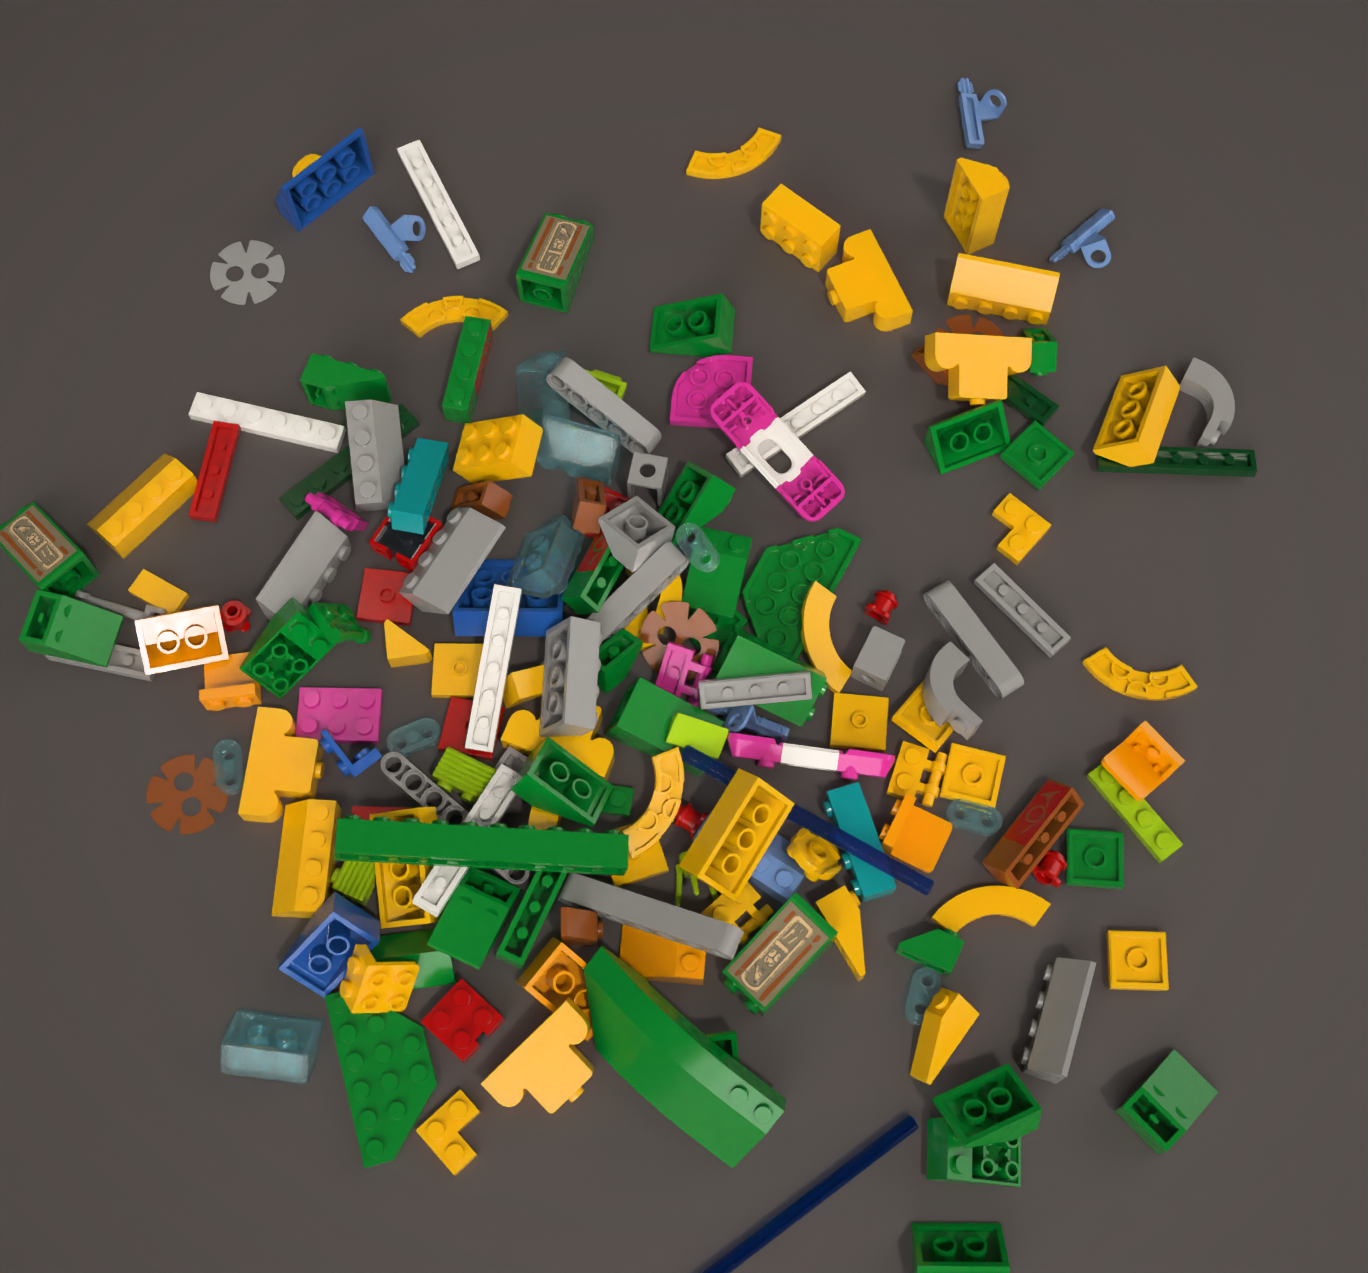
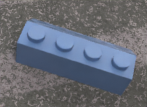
[693,810,806,905]

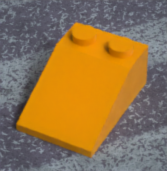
[619,924,706,985]
[516,937,593,1042]

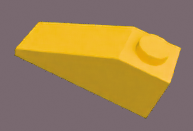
[814,885,866,982]
[910,987,979,1085]

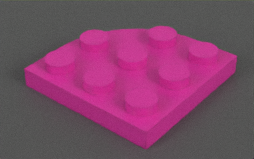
[670,355,753,429]

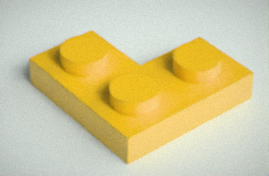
[992,493,1051,565]
[416,1089,481,1176]

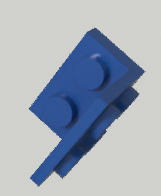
[319,729,382,778]

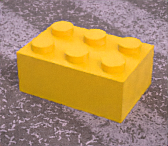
[760,184,841,273]
[453,414,543,484]

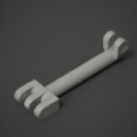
[75,590,166,620]

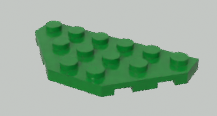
[742,528,862,659]
[325,992,438,1169]

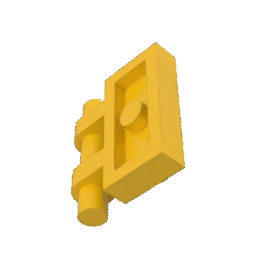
[886,741,948,807]
[700,881,774,945]

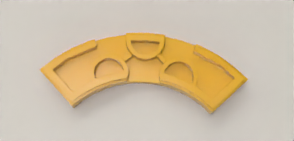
[686,127,782,179]
[400,296,509,338]
[801,581,852,693]
[1082,647,1198,701]
[620,747,684,858]
[931,886,1051,933]

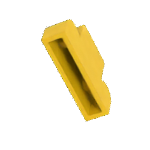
[825,229,913,332]
[925,332,1032,406]
[501,705,615,781]
[238,707,324,823]
[481,998,595,1113]

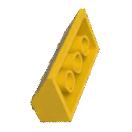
[943,157,1010,255]
[947,253,1060,325]
[1093,365,1180,467]
[86,453,197,559]
[679,768,794,902]
[271,799,342,918]
[369,807,446,929]

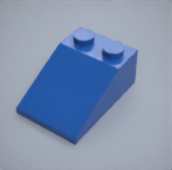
[278,892,380,998]

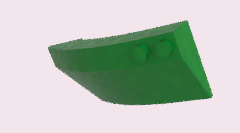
[584,945,786,1168]

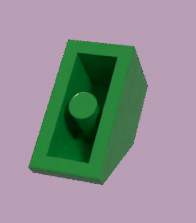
[1022,328,1057,376]
[597,628,643,694]
[895,929,965,977]

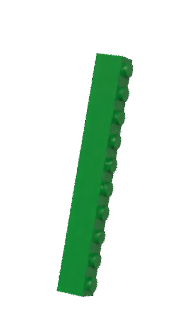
[334,815,629,876]

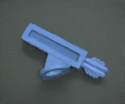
[957,77,1007,149]
[362,206,426,273]
[1049,209,1115,268]
[706,705,790,744]

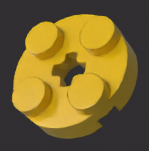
[786,828,842,882]

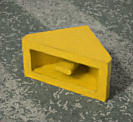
[384,619,433,668]
[503,665,544,709]

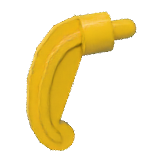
[292,154,321,178]

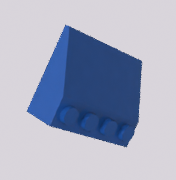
[275,127,375,232]
[453,559,566,637]

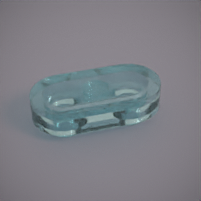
[676,523,720,573]
[387,718,441,757]
[213,739,245,795]
[946,799,1002,836]
[904,967,941,1026]

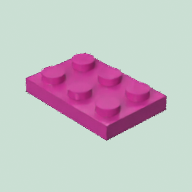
[295,687,383,744]

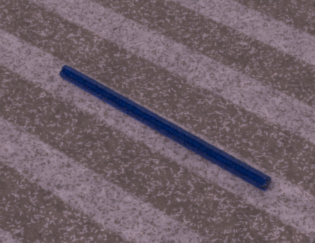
[681,745,934,895]
[702,1115,918,1273]

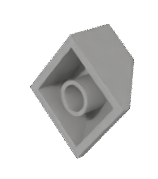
[598,496,675,572]

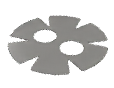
[210,240,285,305]

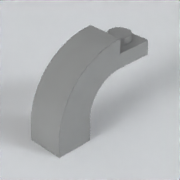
[1180,357,1235,448]
[922,641,983,740]

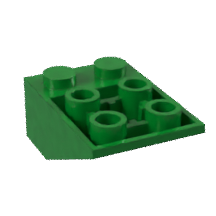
[300,353,393,411]
[18,590,124,667]
[239,597,336,699]
[427,868,521,969]
[1114,1049,1218,1155]
[926,1117,1021,1187]

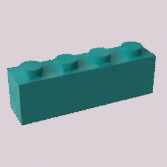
[388,438,449,535]
[822,782,896,903]

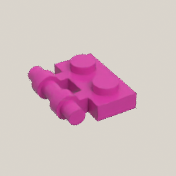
[305,492,369,532]
[655,641,714,707]

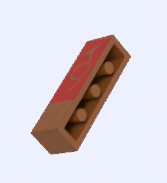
[982,779,1085,889]

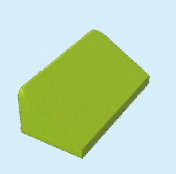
[665,713,729,759]

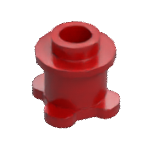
[864,590,899,625]
[220,600,252,633]
[674,803,708,840]
[1031,850,1067,887]

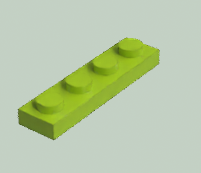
[1086,764,1183,864]

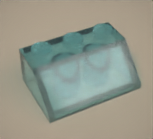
[516,351,572,437]
[537,413,621,485]
[505,515,585,599]
[220,1009,323,1084]

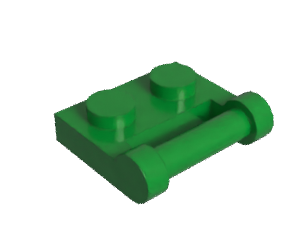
[306,603,372,644]

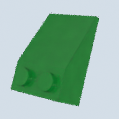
[649,293,735,357]
[657,461,736,546]
[682,527,752,621]
[510,736,614,827]
[932,1063,1042,1148]

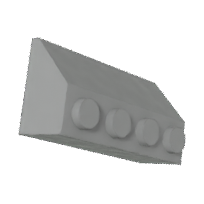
[345,400,404,512]
[399,507,506,614]
[256,511,352,620]
[539,616,602,737]
[1020,957,1096,1084]

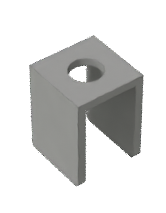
[627,452,668,507]
[851,626,905,692]

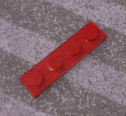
[189,421,241,523]

